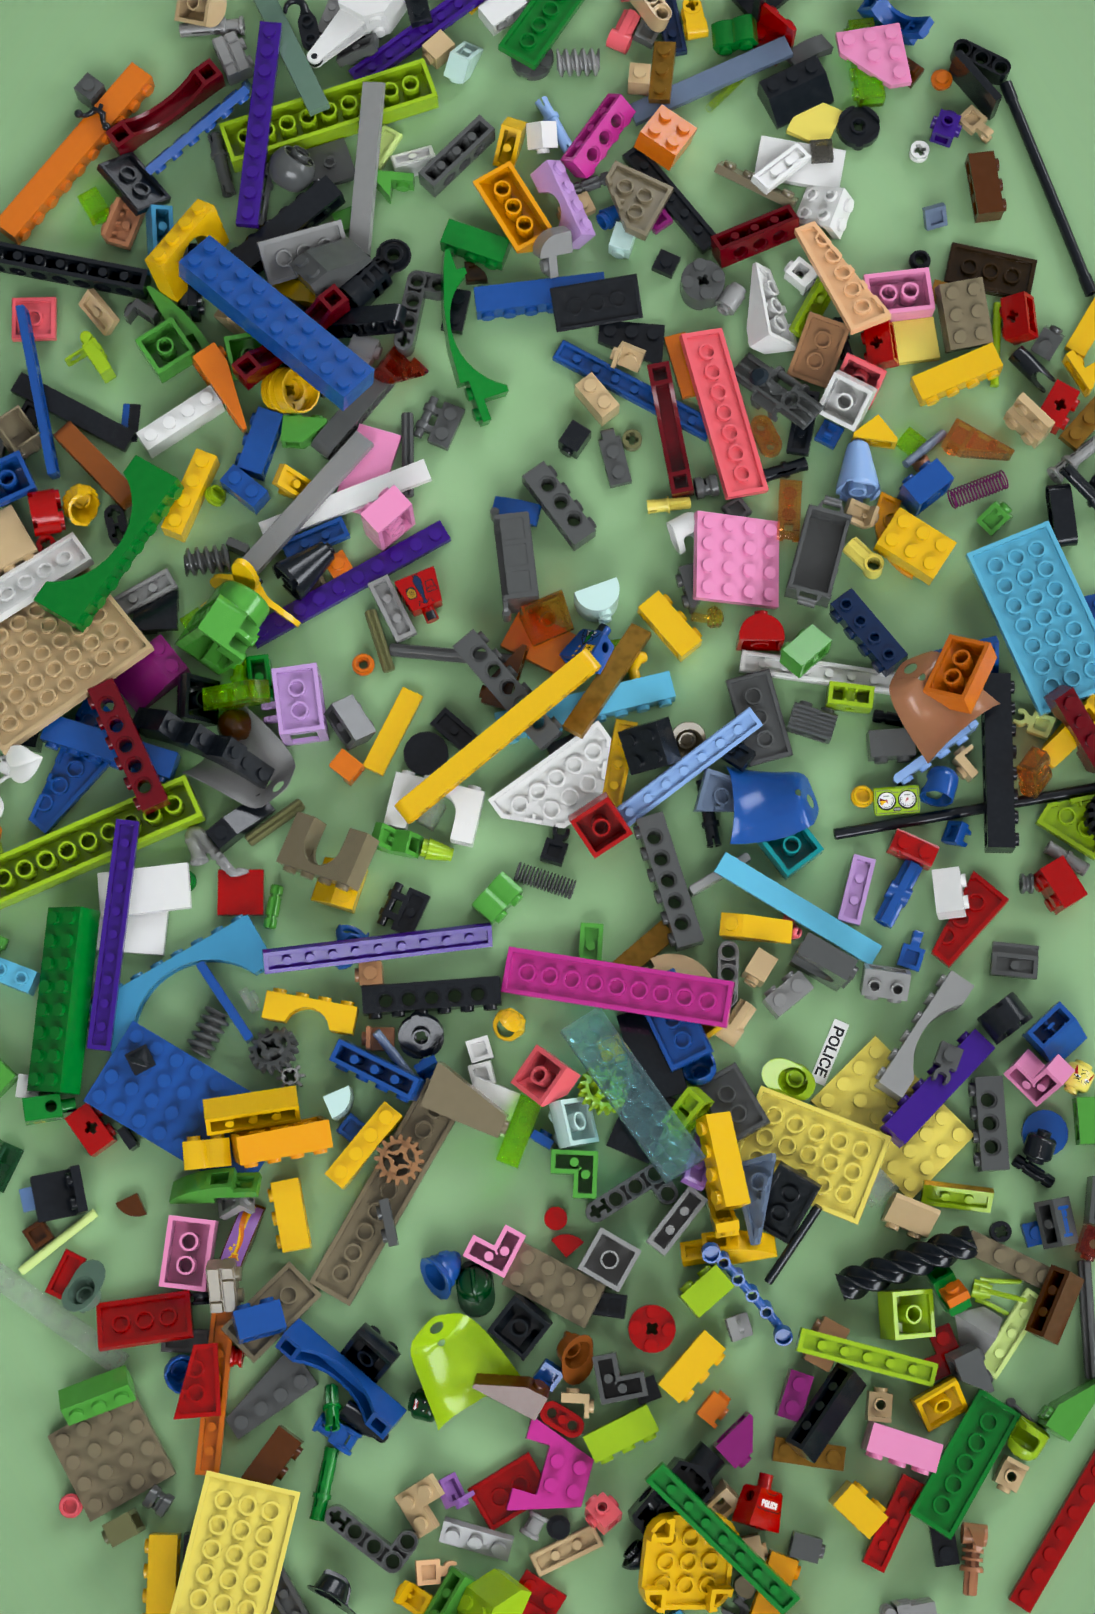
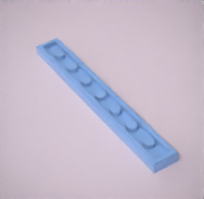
[617,707,763,827]

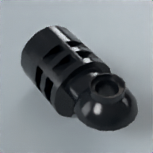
[339,239,411,307]

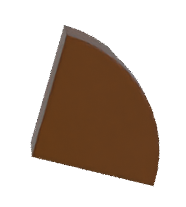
[116,1193,147,1217]

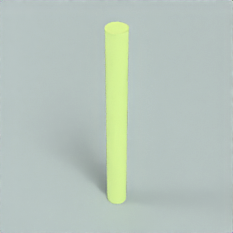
[18,1209,98,1275]

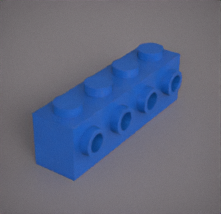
[329,1039,426,1103]

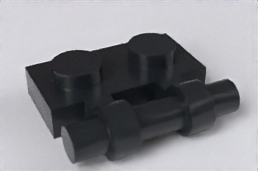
[377,882,431,933]

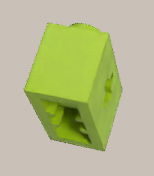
[825,681,875,714]

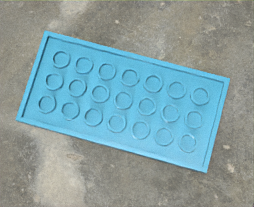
[966,521,1095,717]

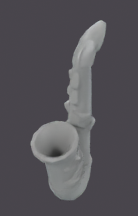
[185,826,249,877]

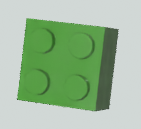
[135,317,196,384]

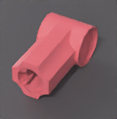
[606,8,641,54]

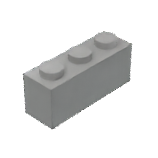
[645,1186,708,1256]

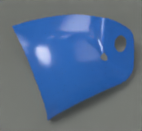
[724,765,819,844]

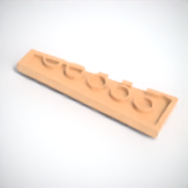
[794,221,891,335]

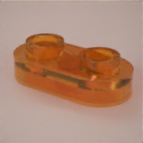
[750,415,782,458]

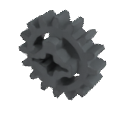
[248,1026,299,1075]

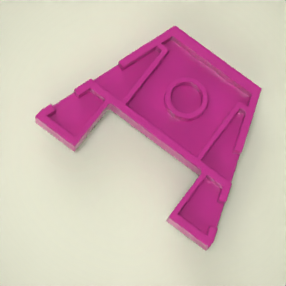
[506,1419,594,1510]

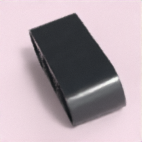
[950,39,1011,85]
[1045,483,1078,547]

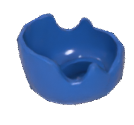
[682,1053,716,1085]
[164,1355,190,1394]

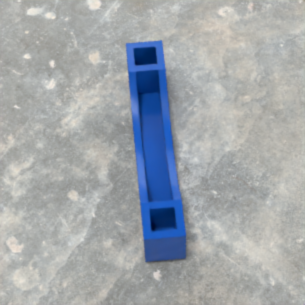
[275,1318,407,1439]

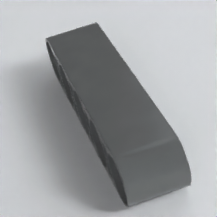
[311,366,397,460]

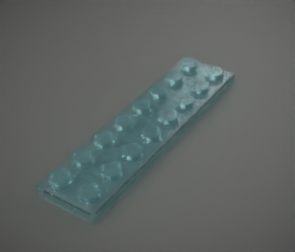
[560,1008,706,1184]

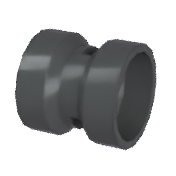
[693,474,719,500]
[142,1484,175,1518]

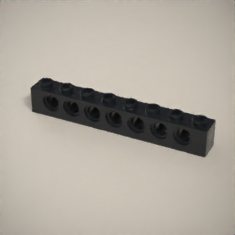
[0,242,152,300]

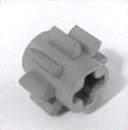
[276,1062,306,1088]

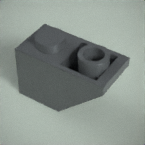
[675,563,701,614]
[944,1343,994,1393]

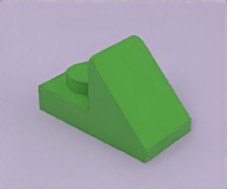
[376,170,415,204]

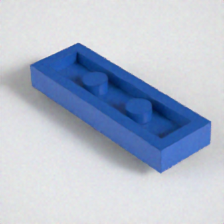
[283,516,351,557]

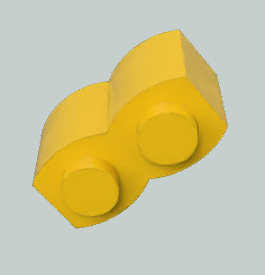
[182,1134,232,1170]

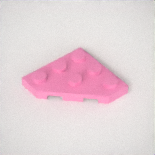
[835,23,912,89]

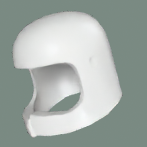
[666,512,695,555]

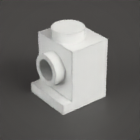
[784,256,818,296]

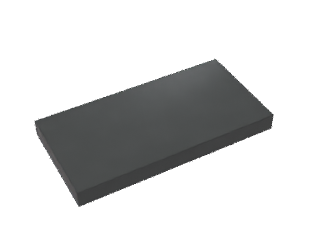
[725,669,793,767]

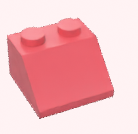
[510,1045,581,1107]

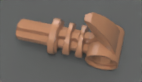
[959,1522,988,1596]

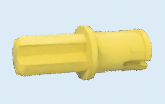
[647,496,691,514]

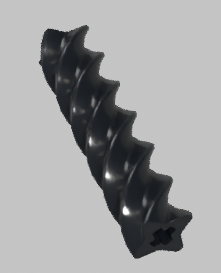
[835,1226,978,1301]

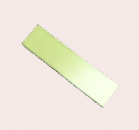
[984,1287,1039,1380]

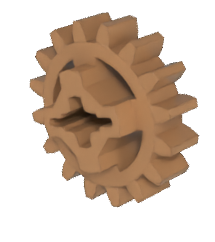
[374,1134,425,1186]

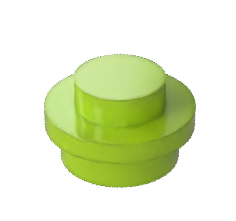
[204,485,226,507]

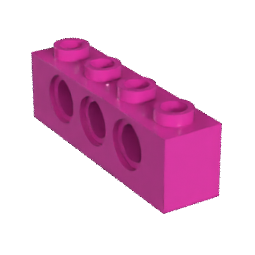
[560,93,636,179]

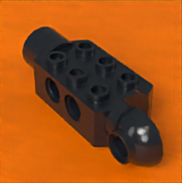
[622,1441,726,1570]

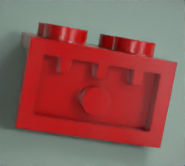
[753,2,797,66]

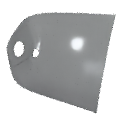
[182,702,295,808]

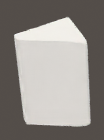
[390,145,435,177]

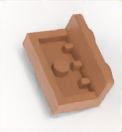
[101,197,146,251]

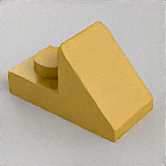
[1062,350,1095,397]
[272,464,311,500]

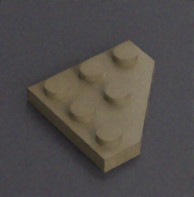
[605,160,674,241]

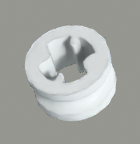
[909,140,930,163]

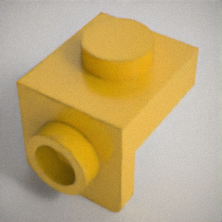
[393,1580,434,1614]

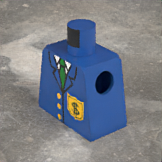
[559,623,614,675]

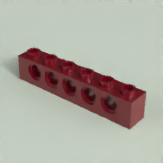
[87,678,171,815]

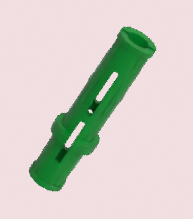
[309,1446,339,1522]

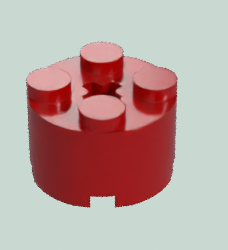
[27,488,66,537]
[628,1305,676,1353]

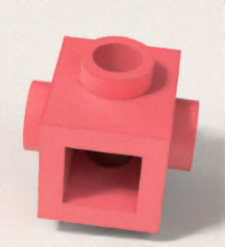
[585,1492,622,1535]

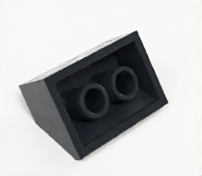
[757,55,834,129]

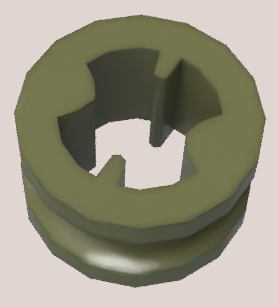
[622,429,642,452]

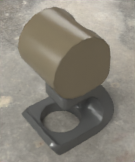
[720,1575,755,1614]

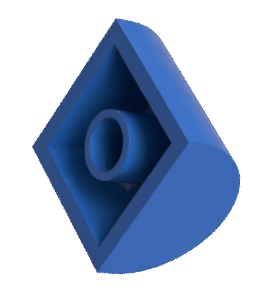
[0,450,38,508]

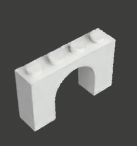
[384,770,485,848]

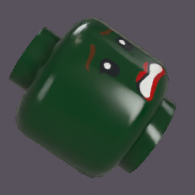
[408,1388,435,1422]

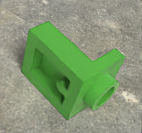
[976,501,1013,536]

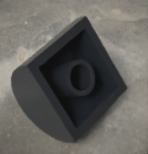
[176,673,221,727]
[340,1322,401,1383]

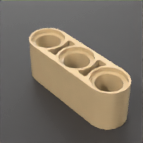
[629,0,672,32]

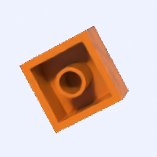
[634,104,697,171]

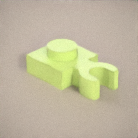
[1013,708,1056,740]

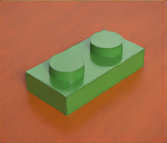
[579,923,604,961]

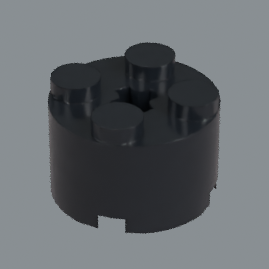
[977,992,1033,1045]

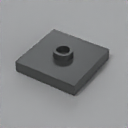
[306,138,355,186]

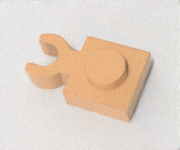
[415,1558,457,1586]

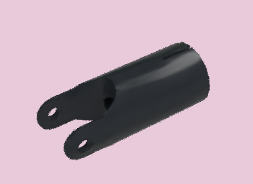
[1008,345,1056,393]
[339,1399,389,1443]

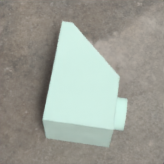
[443,41,483,84]

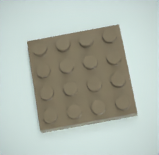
[47,1395,176,1522]

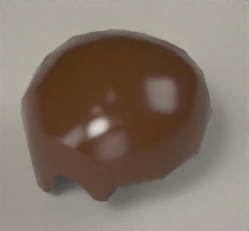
[217,709,251,741]

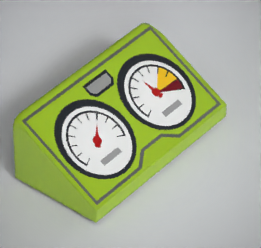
[872,785,920,816]

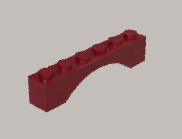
[105,58,226,156]
[231,284,350,391]
[647,361,694,498]

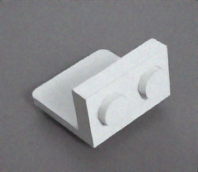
[796,186,855,240]

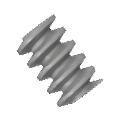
[556,48,600,77]

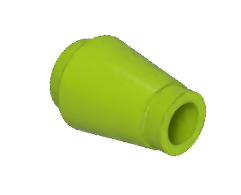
[419,838,454,861]

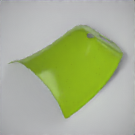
[410,1313,520,1430]

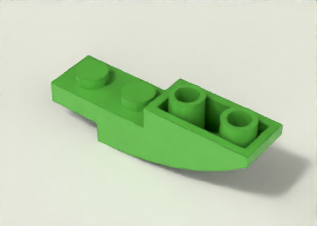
[169,1167,262,1204]

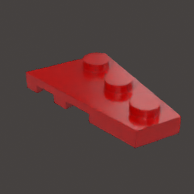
[173,1343,221,1420]

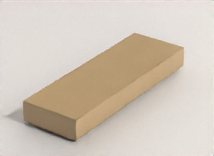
[529,1525,604,1577]

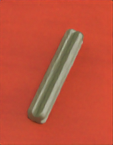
[365,609,395,673]
[245,799,305,846]

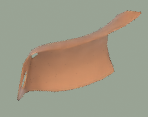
[889,651,1001,763]

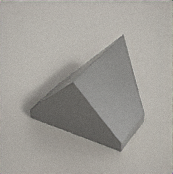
[955,1306,1003,1354]

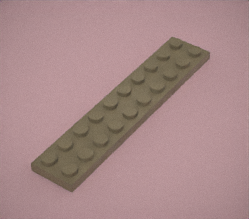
[309,1078,456,1306]

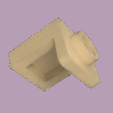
[844,498,880,529]
[951,744,979,783]
[561,1388,594,1419]

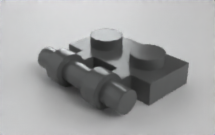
[414,396,465,451]

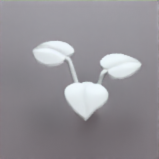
[0,745,43,818]

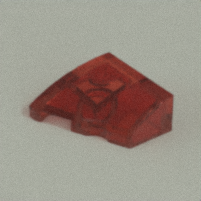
[374,346,429,384]

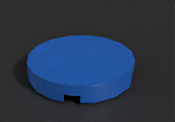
[1021,1110,1068,1155]

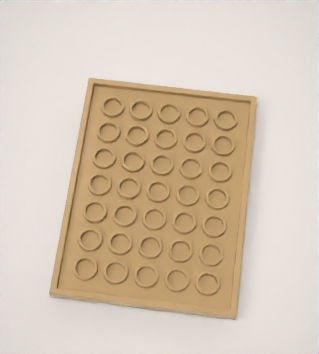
[0,567,154,755]

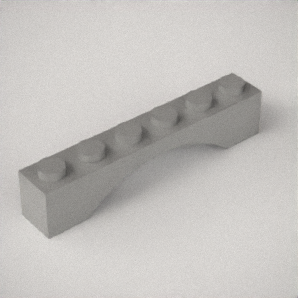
[874,970,974,1102]

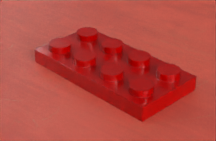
[96,1290,194,1352]

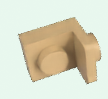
[609,341,646,373]

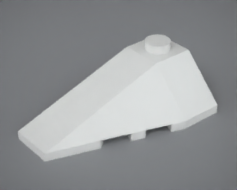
[746,262,797,354]

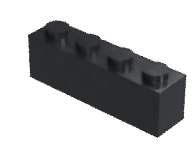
[785,1363,867,1464]

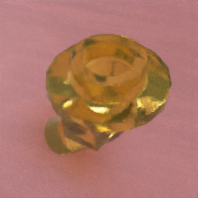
[691,606,724,628]

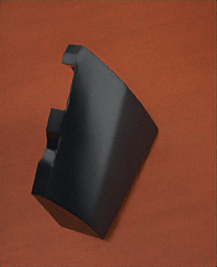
[133,590,179,635]

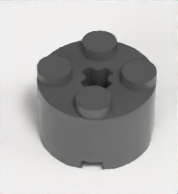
[680,258,725,310]

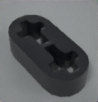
[104,504,128,547]

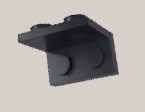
[30,1165,88,1223]

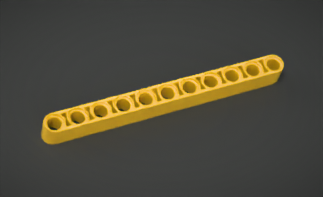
[394,648,601,824]

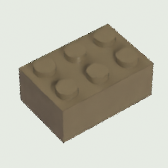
[934,277,994,353]

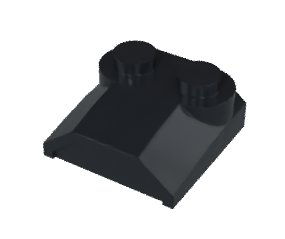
[487,1293,553,1361]

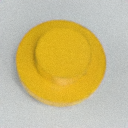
[851,785,873,808]

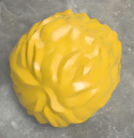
[62,483,100,526]

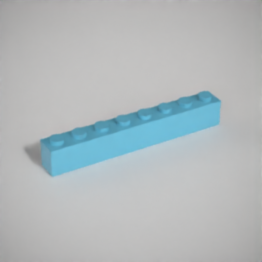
[494,671,676,745]

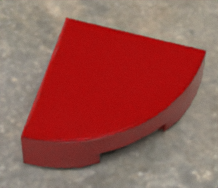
[551,1234,584,1258]

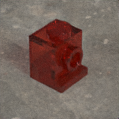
[1075,1224,1095,1262]

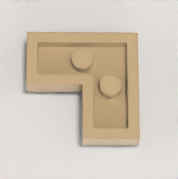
[394,1473,445,1539]

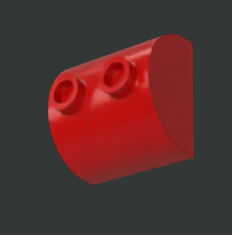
[736,610,785,651]

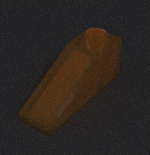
[941,418,1015,461]

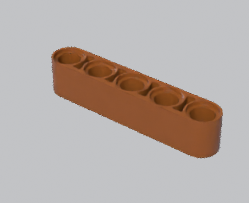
[53,421,132,511]

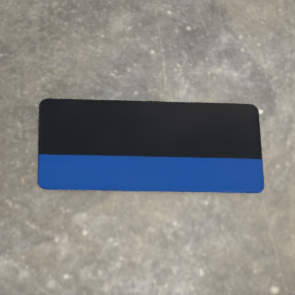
[121,404,141,442]

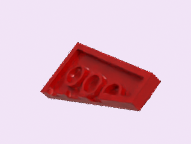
[931,871,1009,968]

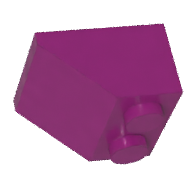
[712,1411,753,1469]

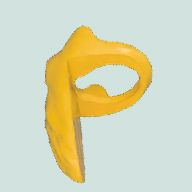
[493,1008,526,1042]

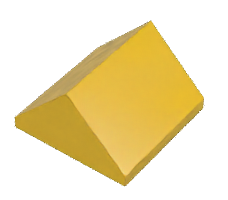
[909,1376,968,1432]

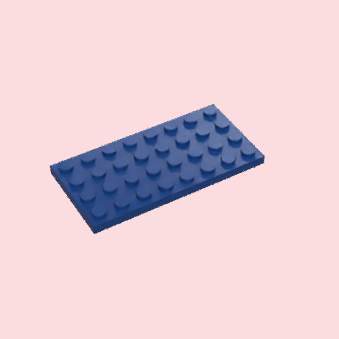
[83,1021,265,1173]

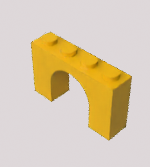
[145,199,230,302]

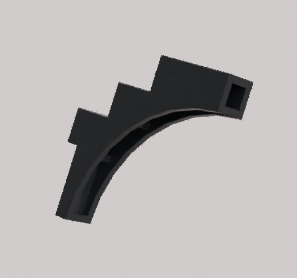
[133,707,275,789]

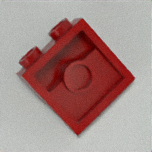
[519,1569,567,1614]

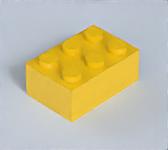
[873,507,957,585]

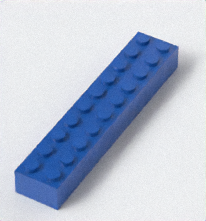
[179,235,375,411]

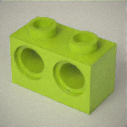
[660,1087,714,1138]

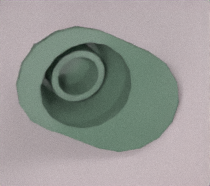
[61,1259,106,1313]

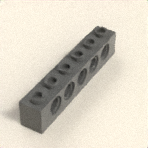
[452,629,563,751]
[633,811,704,952]

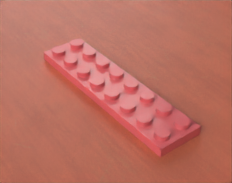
[679,328,769,500]

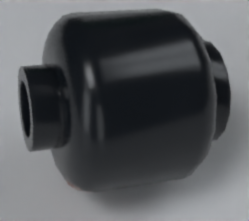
[1022,1128,1057,1165]

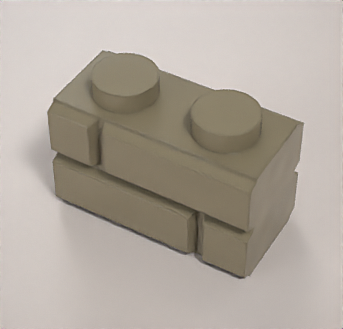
[205,1258,245,1313]

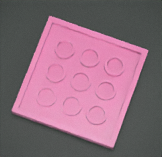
[693,511,779,609]

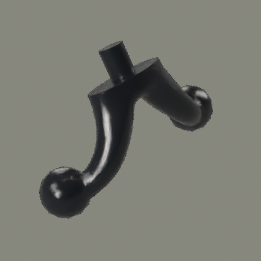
[74,103,111,131]

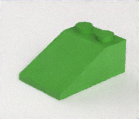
[1037,1379,1095,1442]

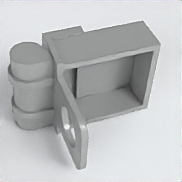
[879,1597,937,1614]

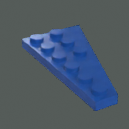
[145,79,252,175]
[29,698,123,834]

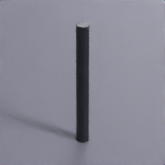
[764,1204,823,1285]

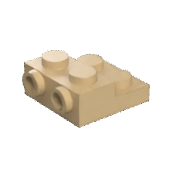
[1003,392,1055,449]

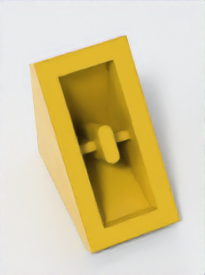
[851,414,898,449]

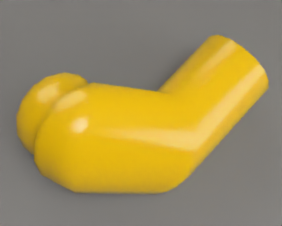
[628,651,648,680]

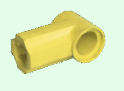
[842,537,884,580]

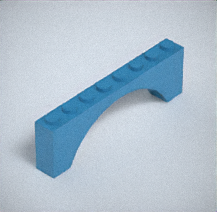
[89,914,268,1053]

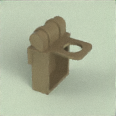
[0,405,42,460]

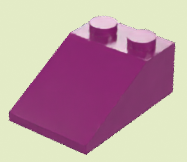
[113,634,191,712]

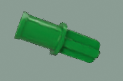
[323,1383,341,1432]

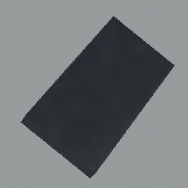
[550,273,643,332]

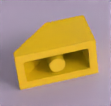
[492,116,528,168]

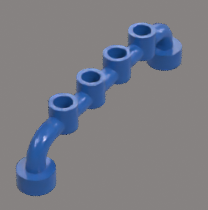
[701,1242,793,1346]

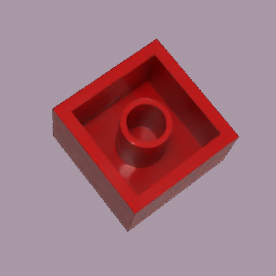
[568,792,633,859]
[1033,855,1088,915]

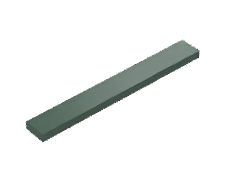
[253,0,330,116]

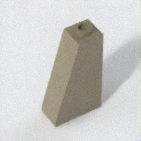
[420,1061,510,1138]

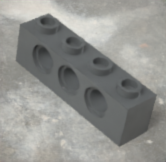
[418,115,495,197]
[522,461,597,551]
[968,1076,1010,1172]

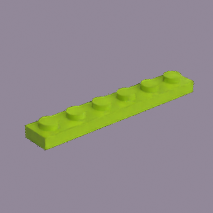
[795,1327,938,1387]

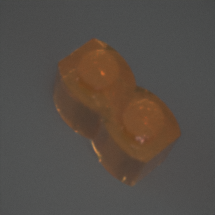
[1016,746,1052,799]

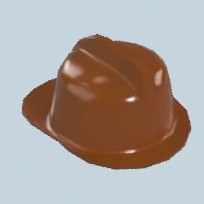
[556,1331,593,1385]

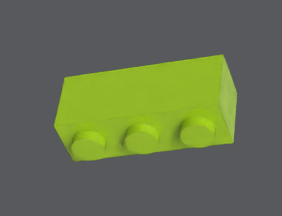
[583,1404,659,1465]

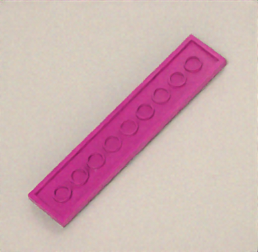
[501,947,735,1028]

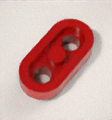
[540,1401,584,1438]

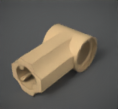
[715,998,757,1048]

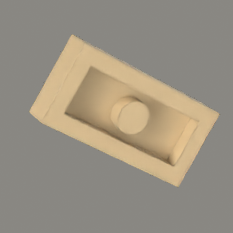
[78,288,120,336]

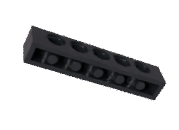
[361,976,502,1020]

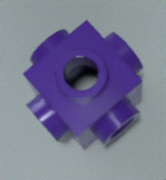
[929,109,963,148]

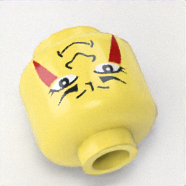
[1064,1059,1095,1096]

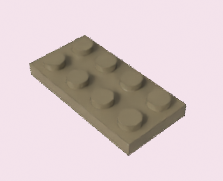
[502,1242,607,1328]
[221,1261,322,1363]

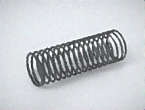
[514,862,576,900]

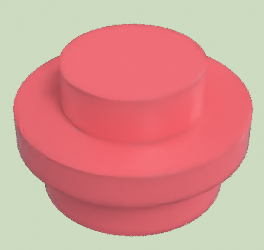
[59,1493,83,1518]

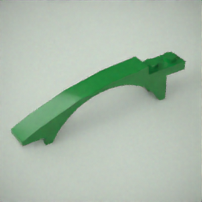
[441,249,509,427]

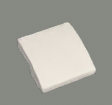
[472,1076,521,1137]

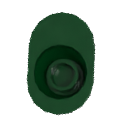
[456,1260,495,1317]

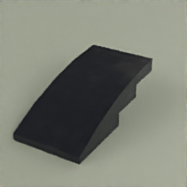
[616,1013,687,1105]

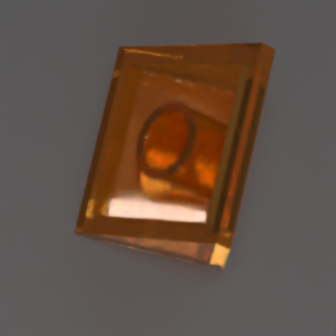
[519,590,574,646]

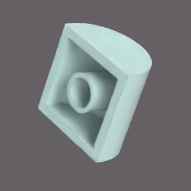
[574,577,620,625]
[548,1097,599,1150]

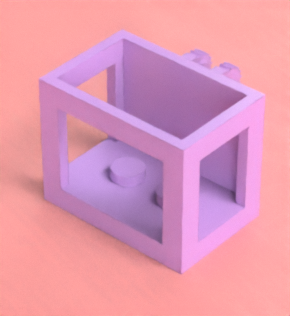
[261,663,329,746]

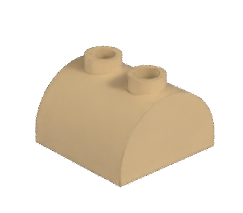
[174,0,227,28]

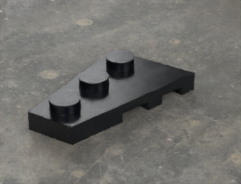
[598,322,665,364]

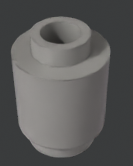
[716,282,746,316]

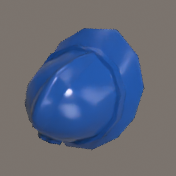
[420,1250,462,1300]

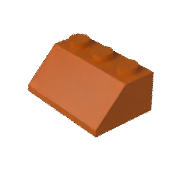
[923,634,997,714]

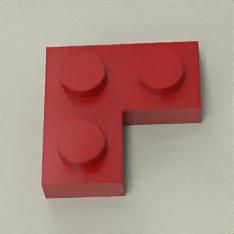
[923,1323,959,1381]

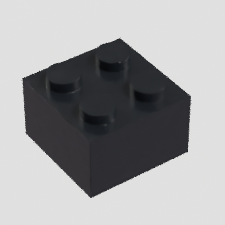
[618,717,682,775]

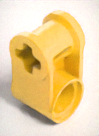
[681,0,709,41]

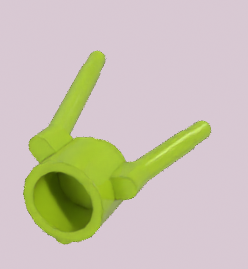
[970,1276,1027,1316]

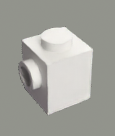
[526,121,558,154]

